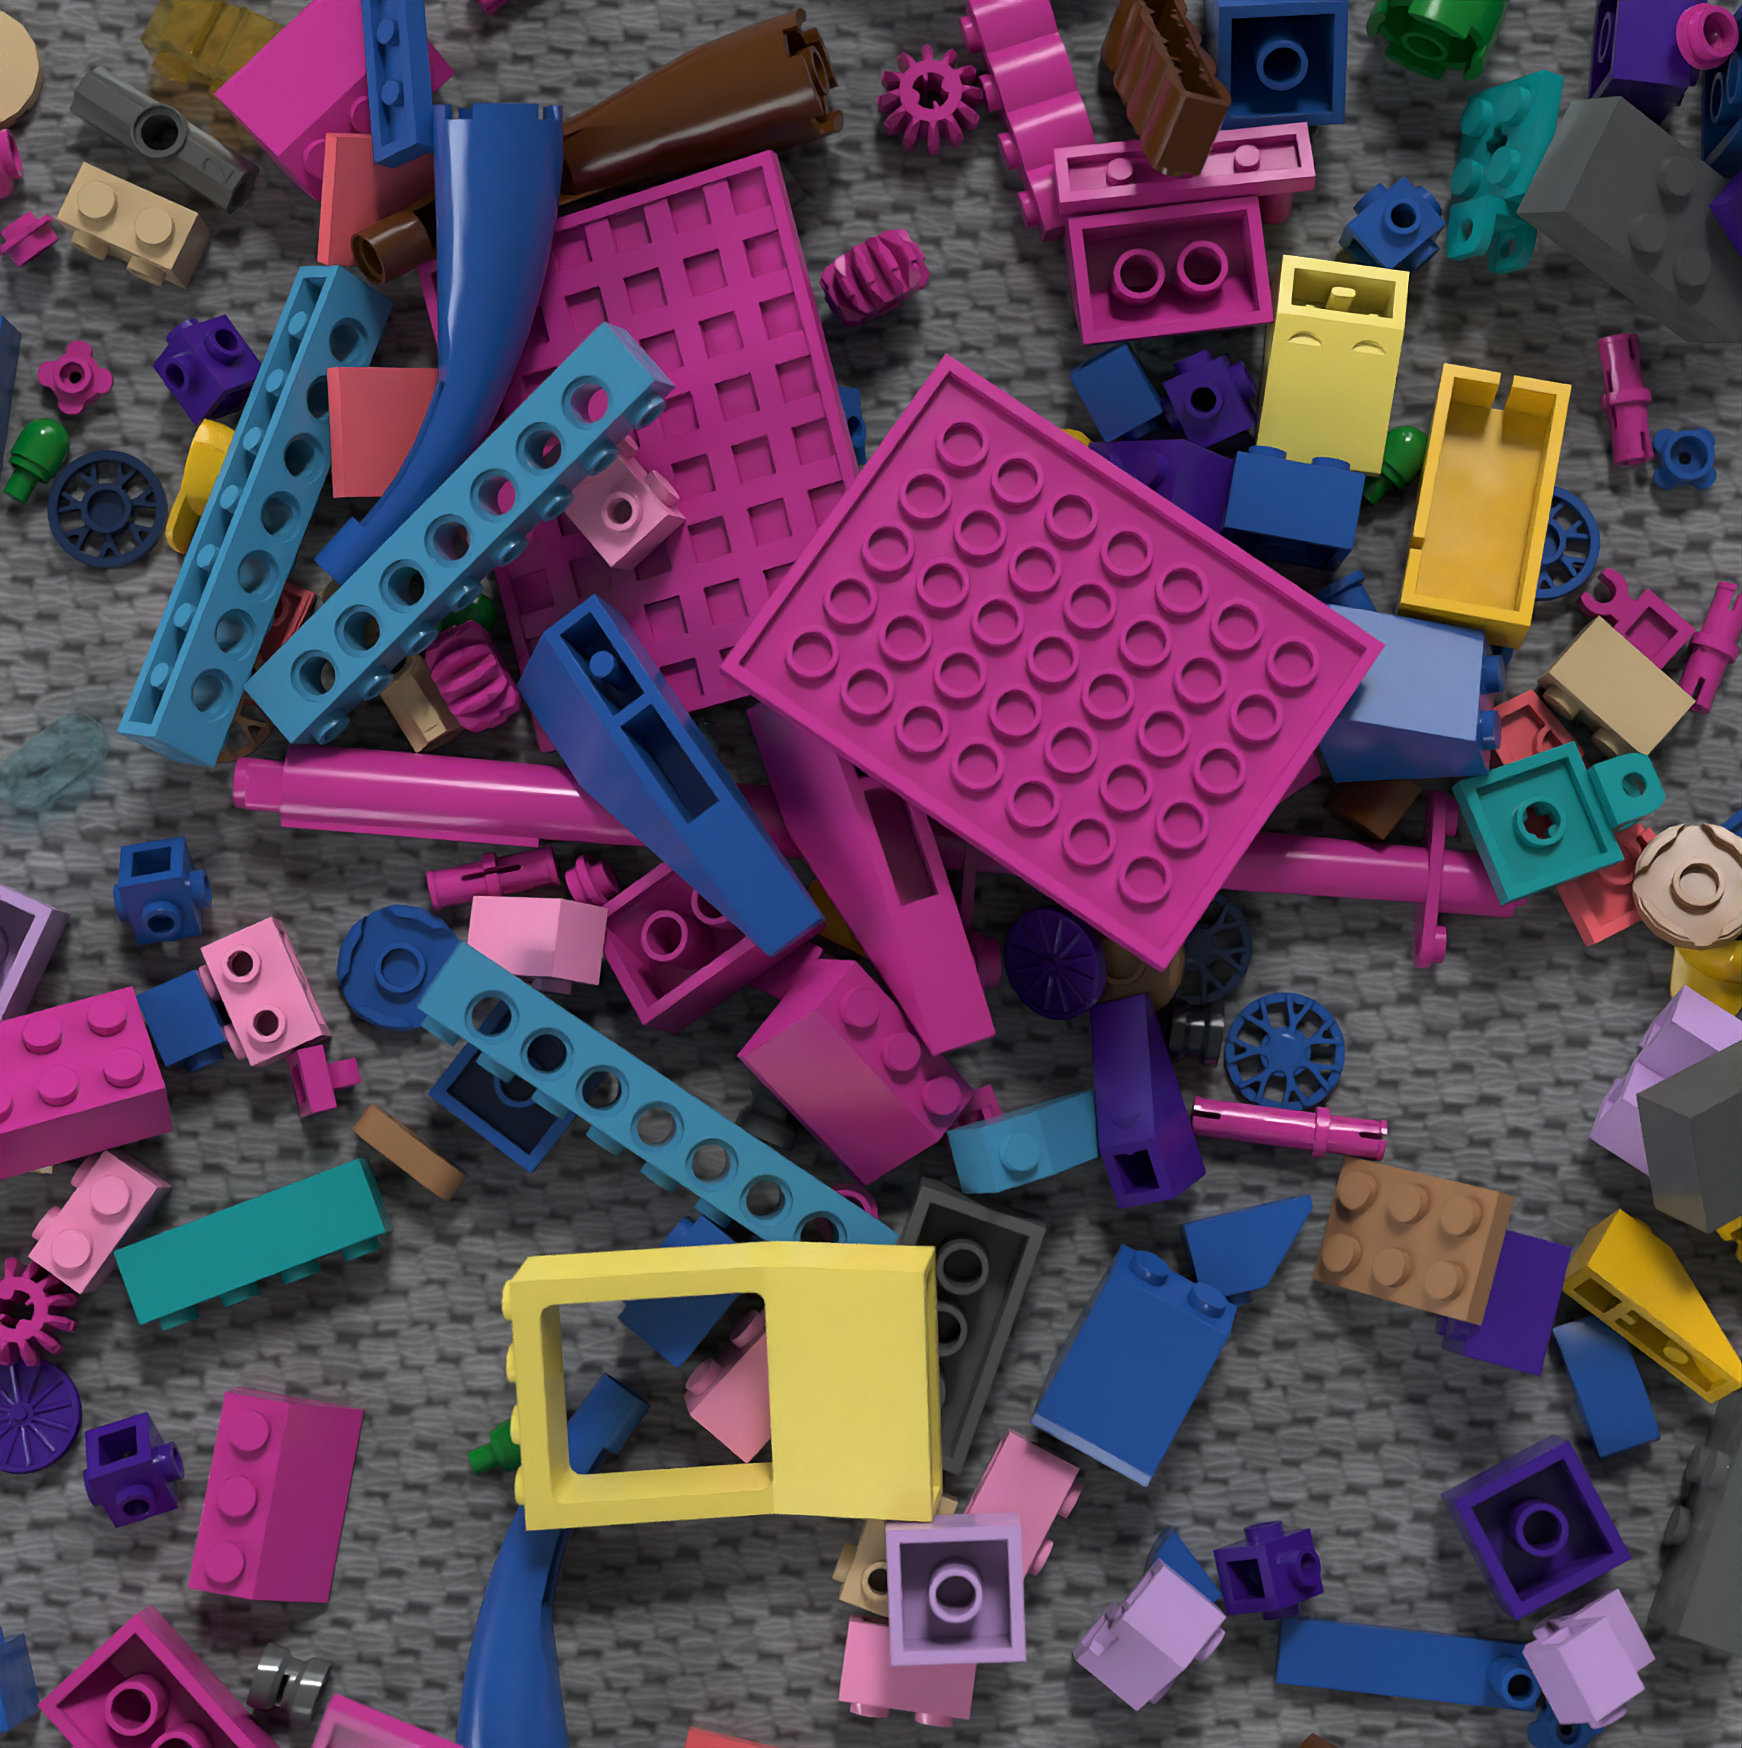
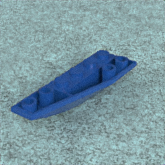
[516,594,826,958]

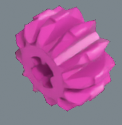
[877,44,984,156]
[819,229,931,327]
[425,620,521,734]
[0,1257,79,1367]

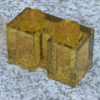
[140,0,284,104]

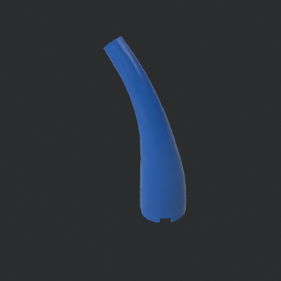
[313,103,564,586]
[455,1372,651,1748]

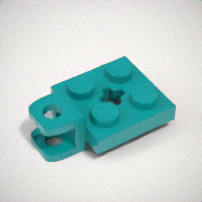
[1446,69,1564,275]
[1452,741,1666,906]

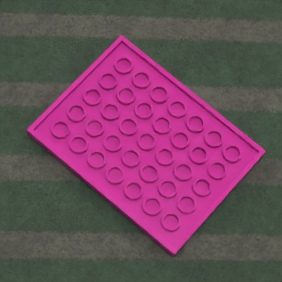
[719,353,1386,973]

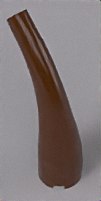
[350,8,844,287]

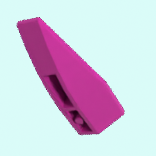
[746,702,996,1057]

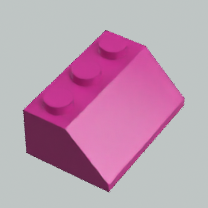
[214,0,455,203]
[1063,195,1274,347]
[602,862,828,1034]
[737,959,976,1186]
[188,1387,365,1603]
[37,1604,280,1748]

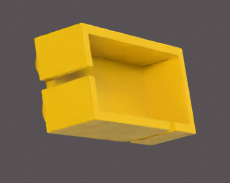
[1395,363,1572,650]

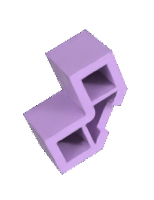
[1589,985,1742,1176]
[1072,1558,1226,1711]
[1522,1588,1656,1729]

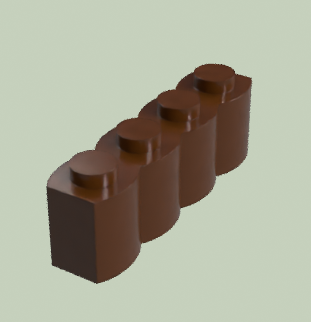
[1100,0,1231,177]

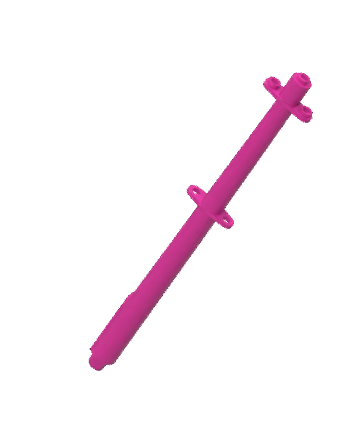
[233,743,1528,969]

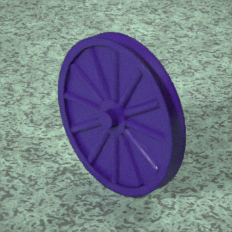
[1004,905,1107,1020]
[0,1356,82,1474]

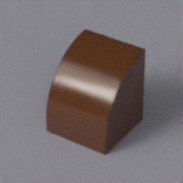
[1321,779,1423,843]

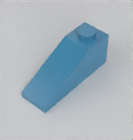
[947,1087,1101,1194]

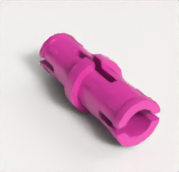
[1597,333,1654,466]
[1678,582,1742,714]
[426,844,561,911]

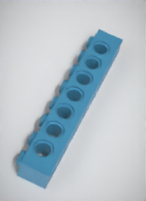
[117,265,394,767]
[242,322,676,745]
[417,940,900,1245]

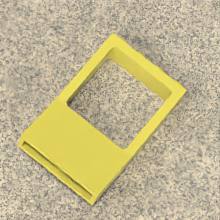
[502,1241,943,1531]

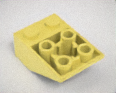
[1255,254,1409,478]

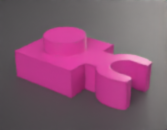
[1575,567,1696,670]

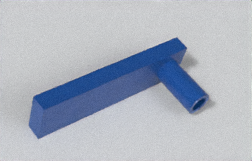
[361,0,434,169]
[1274,1616,1541,1712]

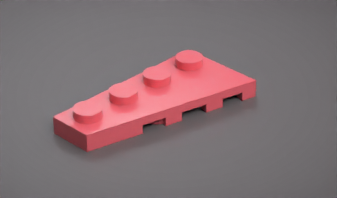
[1490,689,1657,947]

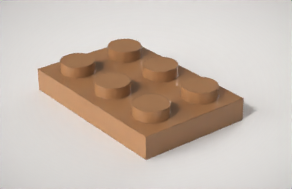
[1313,1155,1515,1326]

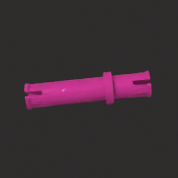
[1191,1096,1387,1161]

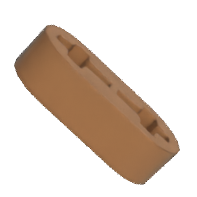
[352,1102,468,1202]

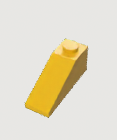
[1562,1209,1742,1404]

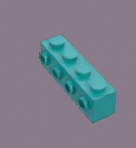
[113,1158,394,1331]

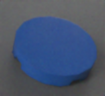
[337,904,460,1032]

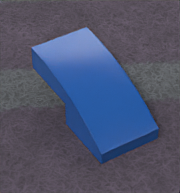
[1551,1315,1661,1461]

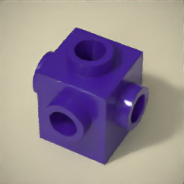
[153,314,261,426]
[1160,348,1257,448]
[83,1412,184,1528]
[1213,1520,1324,1620]

